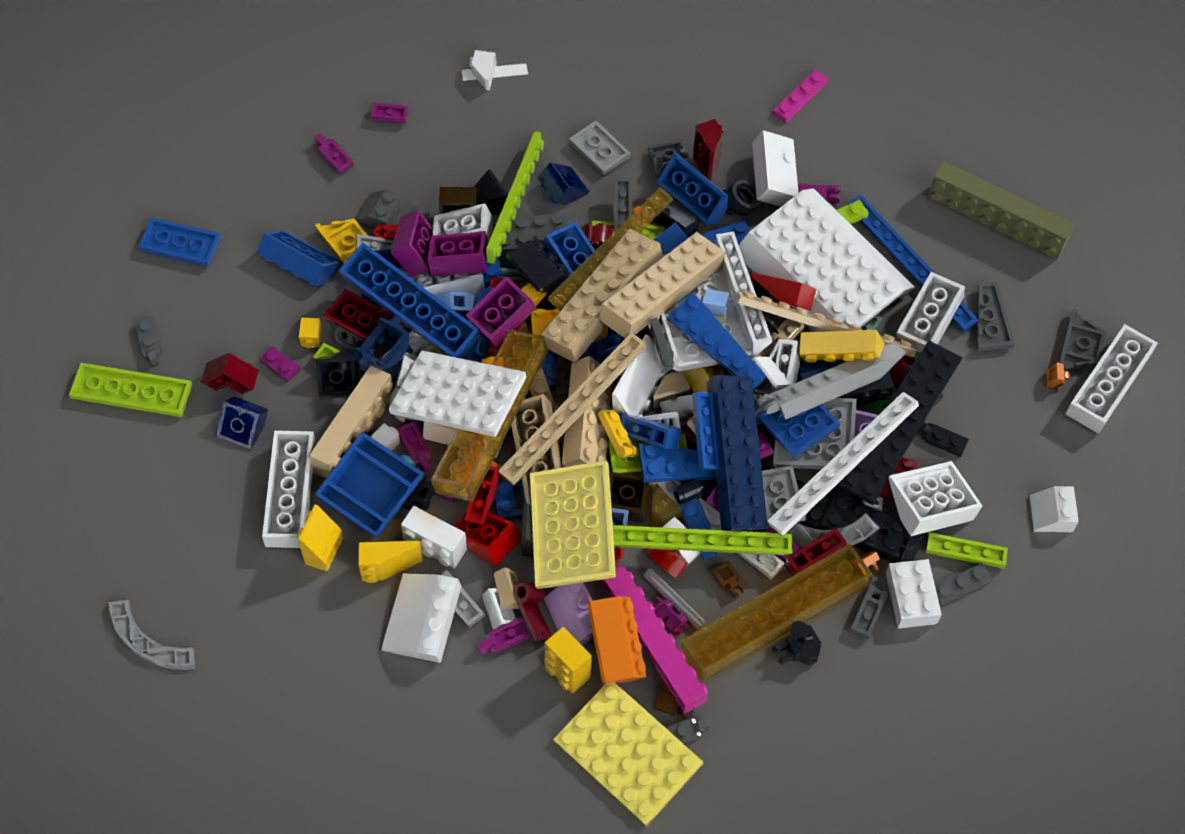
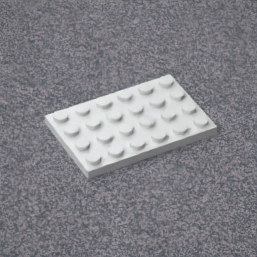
[389,350,527,437]

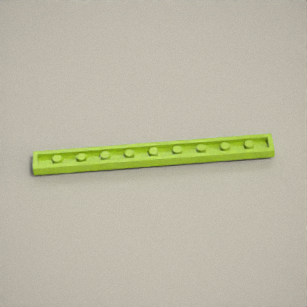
[486,132,544,264]
[612,525,792,556]

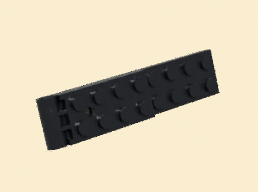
[762,466,925,563]

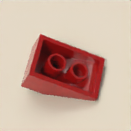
[751,272,816,311]
[453,512,521,566]

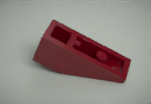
[785,528,848,582]

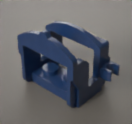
[353,315,413,383]

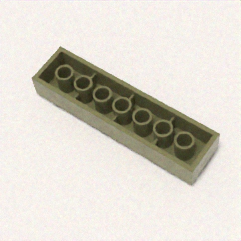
[928,161,1075,260]

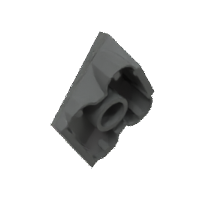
[647,141,690,178]

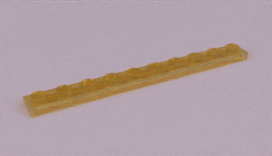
[547,187,673,311]

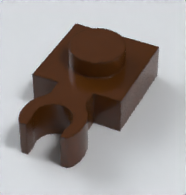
[712,561,744,598]

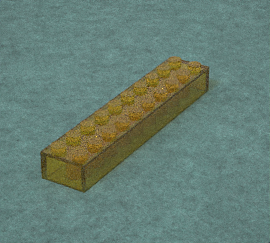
[431,330,548,502]
[680,544,873,682]

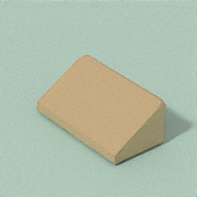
[494,567,520,609]

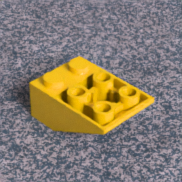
[297,505,343,572]

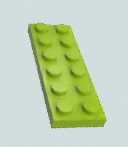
[69,363,192,417]

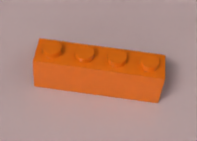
[587,596,646,683]

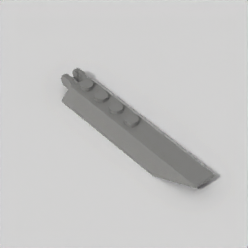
[757,342,906,420]

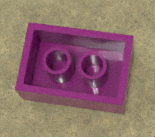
[391,210,433,278]
[427,231,488,277]
[465,276,536,348]

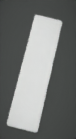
[462,64,528,81]

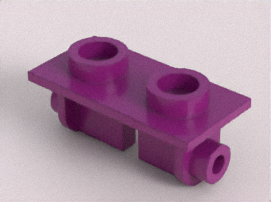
[652,597,691,636]

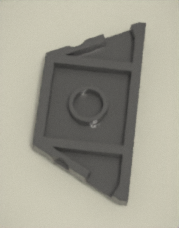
[1059,309,1106,370]

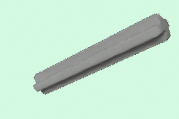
[643,568,705,629]

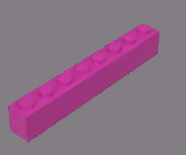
[602,565,708,714]

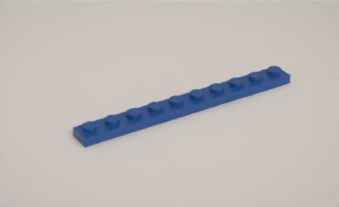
[847,194,978,333]

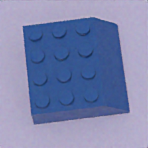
[315,432,425,538]

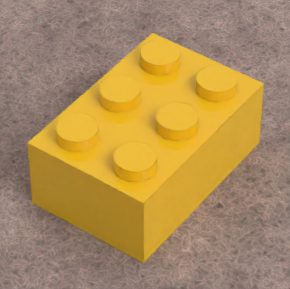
[544,627,592,694]

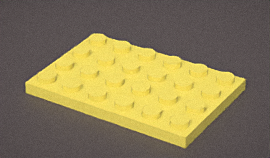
[530,461,616,589]
[553,683,704,826]

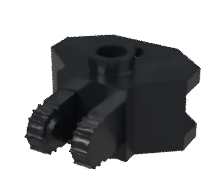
[772,621,821,666]

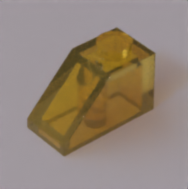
[650,484,682,527]

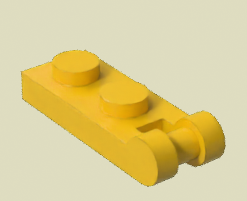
[597,410,638,458]

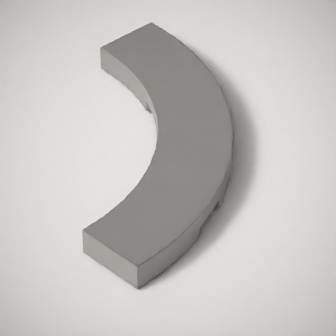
[785,514,880,548]
[108,599,195,670]

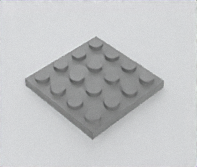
[773,398,856,469]

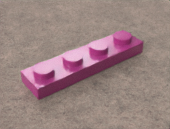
[773,69,829,123]

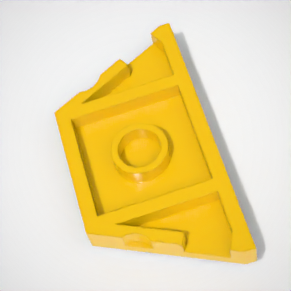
[315,219,368,264]

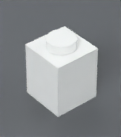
[371,423,400,451]

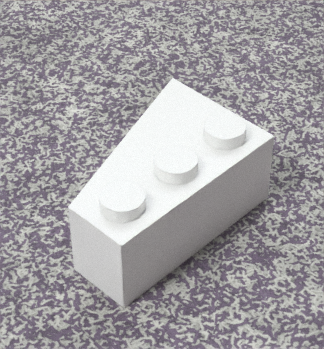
[753,339,801,396]

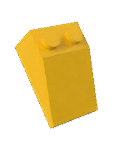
[359,541,423,583]

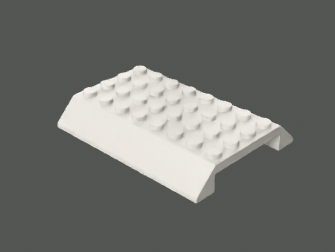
[739,189,915,332]
[648,231,772,372]

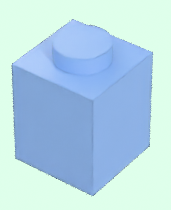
[700,289,729,317]

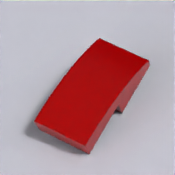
[646,549,688,578]

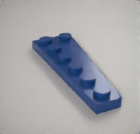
[667,292,766,392]
[638,444,716,482]

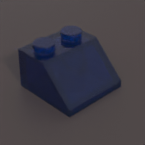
[537,162,590,205]
[216,396,269,450]

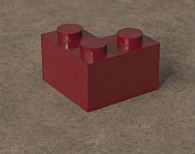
[201,353,259,394]

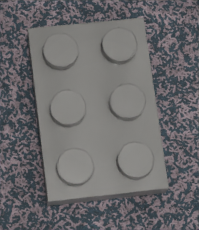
[569,121,631,175]
[762,465,806,527]

